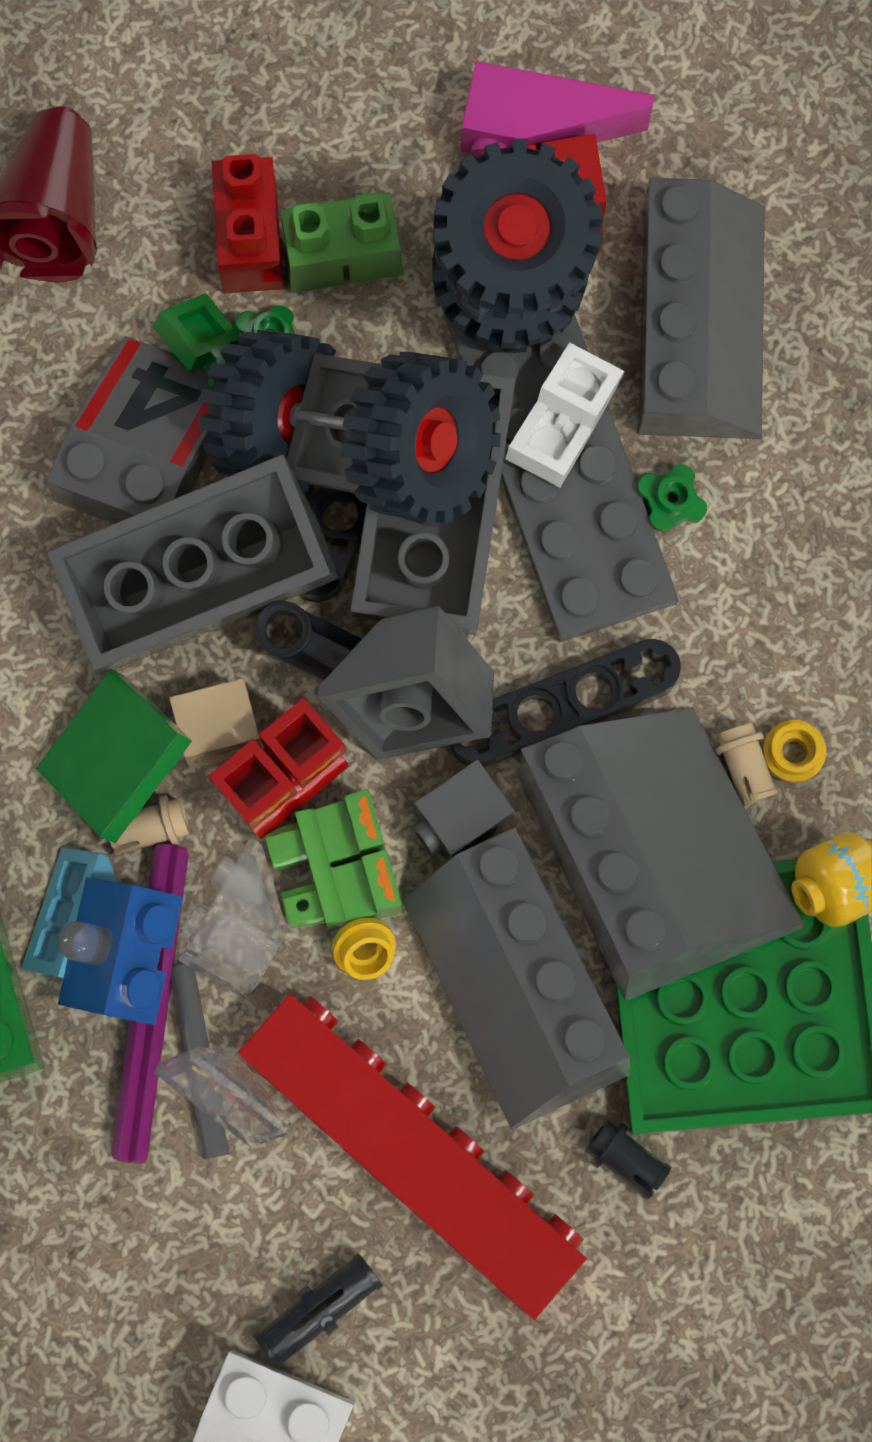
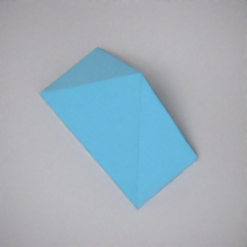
[21,847,117,979]

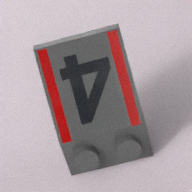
[46,336,211,524]

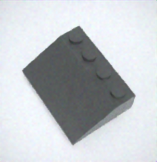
[520,707,804,1001]

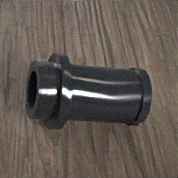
[585,1120,672,1201]

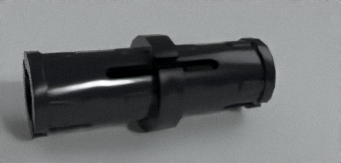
[252,1253,383,1369]

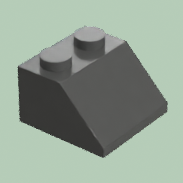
[318,606,494,760]

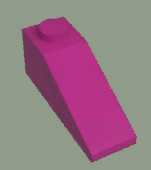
[461,61,655,158]

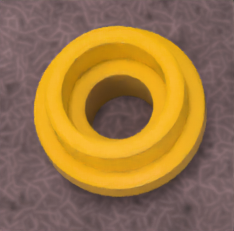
[762,720,826,783]
[331,918,396,980]

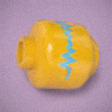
[792,832,872,928]

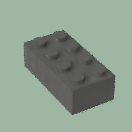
[351,374,516,636]

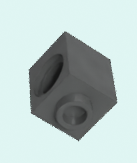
[412,759,515,861]

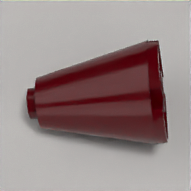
[0,106,97,283]

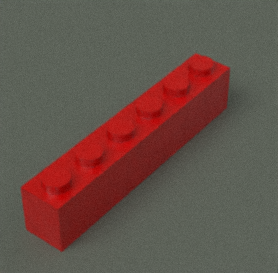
[237,994,587,1320]

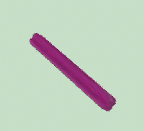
[111,844,189,1164]

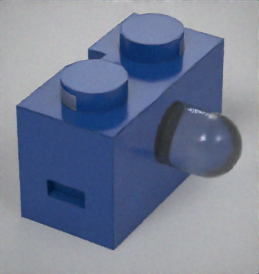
[57,877,183,1025]

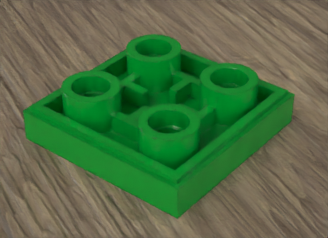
[36,668,192,843]

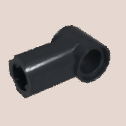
[255,601,362,681]

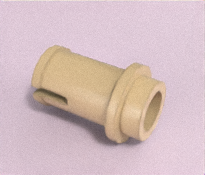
[714,723,779,807]
[110,795,191,857]

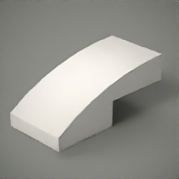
[505,342,624,488]

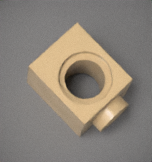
[168,678,263,769]

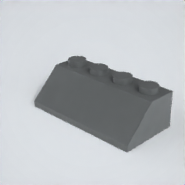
[639,178,765,439]
[47,455,340,672]
[402,827,630,1131]

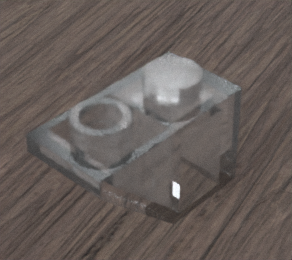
[177,838,287,998]

